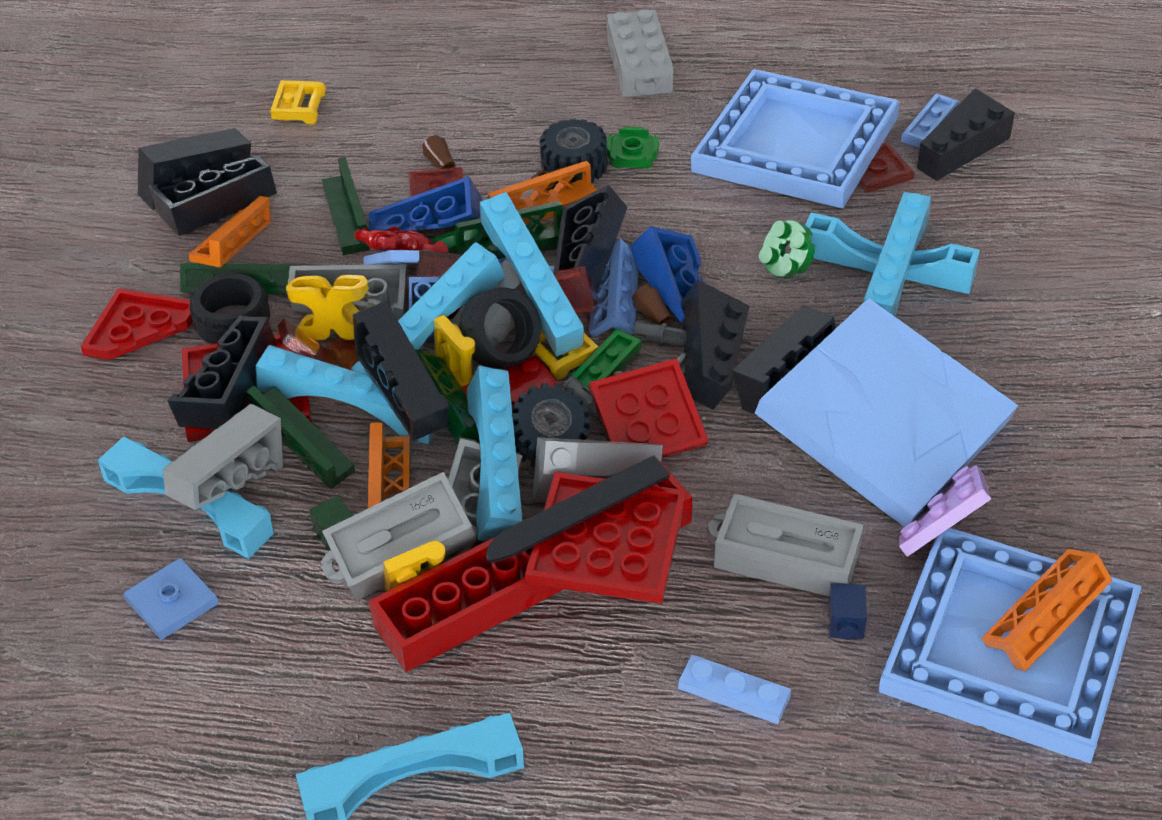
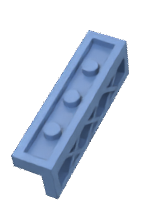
[589,239,638,338]

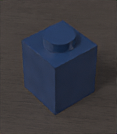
[828,583,867,640]

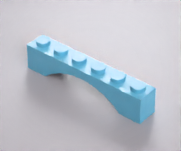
[480,192,584,357]
[863,192,932,317]
[805,212,980,294]
[351,242,505,376]
[256,345,435,445]
[467,366,522,541]
[97,437,274,559]
[296,713,524,820]

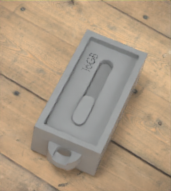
[606,9,673,98]
[322,472,477,601]
[707,494,864,597]

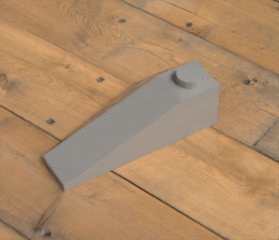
[532,437,663,503]
[442,438,522,563]

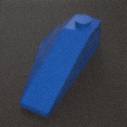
[369,176,482,231]
[630,226,703,324]

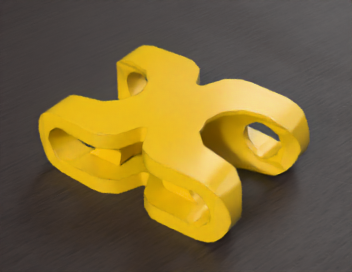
[286,275,369,340]

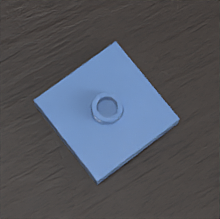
[123,558,219,640]

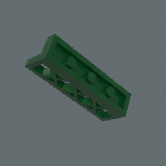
[322,157,370,255]
[455,201,563,259]
[180,263,301,293]
[416,349,480,445]
[247,386,355,489]

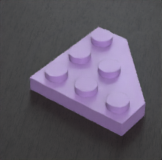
[898,465,991,557]

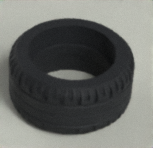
[190,273,270,344]
[459,287,541,369]

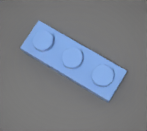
[678,655,791,724]

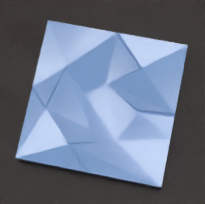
[691,69,899,209]
[755,298,1018,527]
[878,528,1142,764]

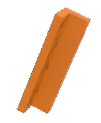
[488,161,597,225]
[189,196,271,268]
[368,422,410,508]
[981,549,1112,672]

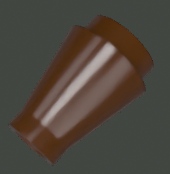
[422,135,456,174]
[632,284,672,325]

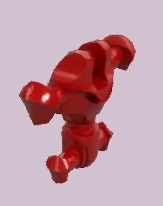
[354,226,449,264]

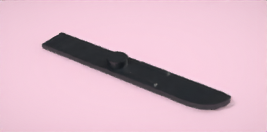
[486,455,670,563]

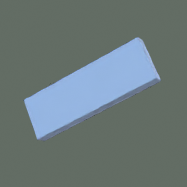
[901,94,960,148]
[364,250,419,265]

